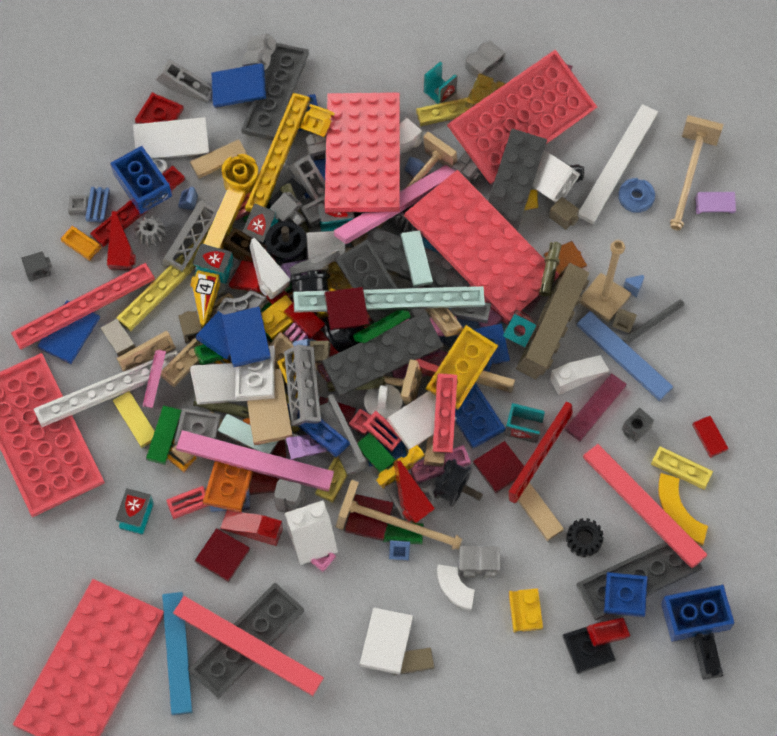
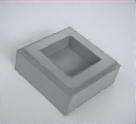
[68,195,89,215]

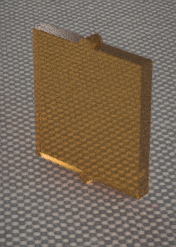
[544,241,587,274]

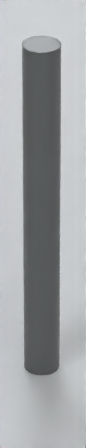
[622,299,685,344]

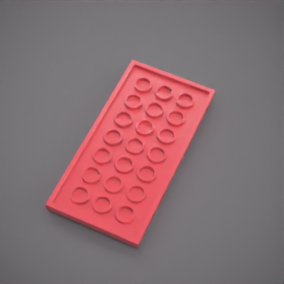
[447,49,597,184]
[325,93,400,212]
[404,170,559,323]
[0,353,105,518]
[13,579,164,736]

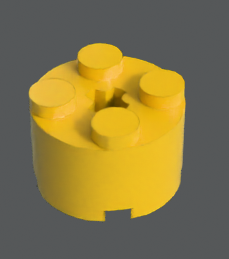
[222,154,259,194]

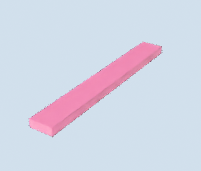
[334,165,455,244]
[176,430,334,492]

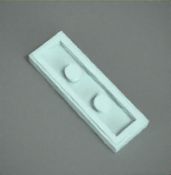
[401,230,433,287]
[218,414,278,454]

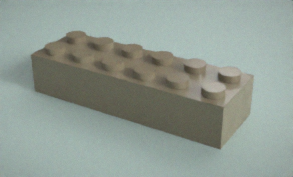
[516,262,589,380]

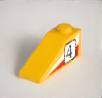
[190,270,221,329]

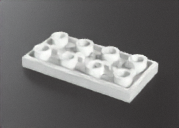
[133,117,209,160]

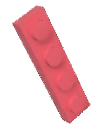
[432,373,457,454]

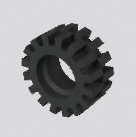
[566,518,604,557]

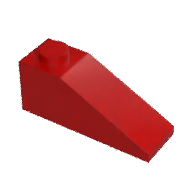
[107,211,136,271]
[394,460,435,523]
[220,510,283,546]

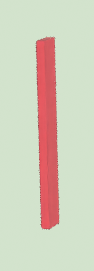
[11,263,155,350]
[583,444,707,569]
[173,596,324,696]

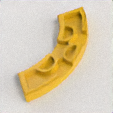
[658,473,708,546]

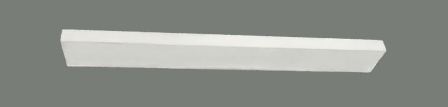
[578,104,658,225]
[34,350,178,427]

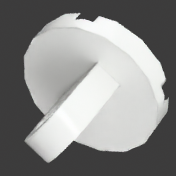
[364,384,402,421]

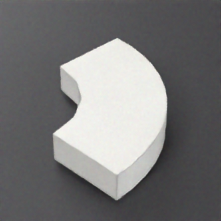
[437,564,474,611]

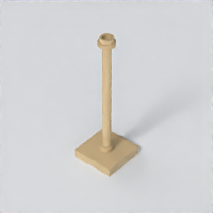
[670,115,724,230]
[369,132,457,232]
[580,240,631,323]
[315,360,423,406]
[336,480,462,550]

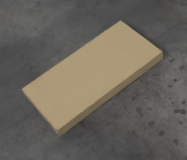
[247,369,293,446]

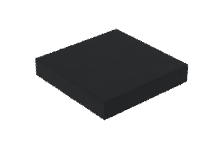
[562,622,616,674]

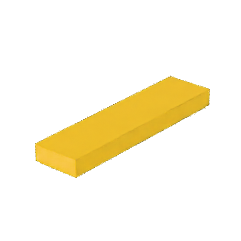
[203,187,246,249]

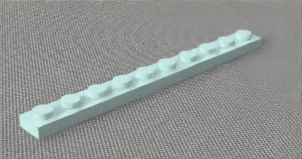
[293,286,485,313]

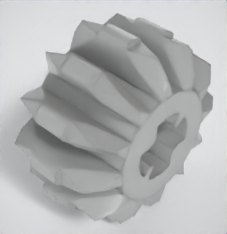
[134,215,166,247]

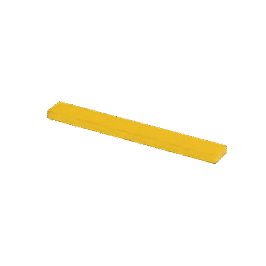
[245,93,310,212]

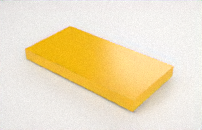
[425,325,498,410]

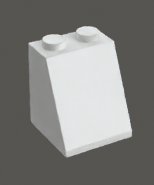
[532,150,580,202]
[285,500,338,565]

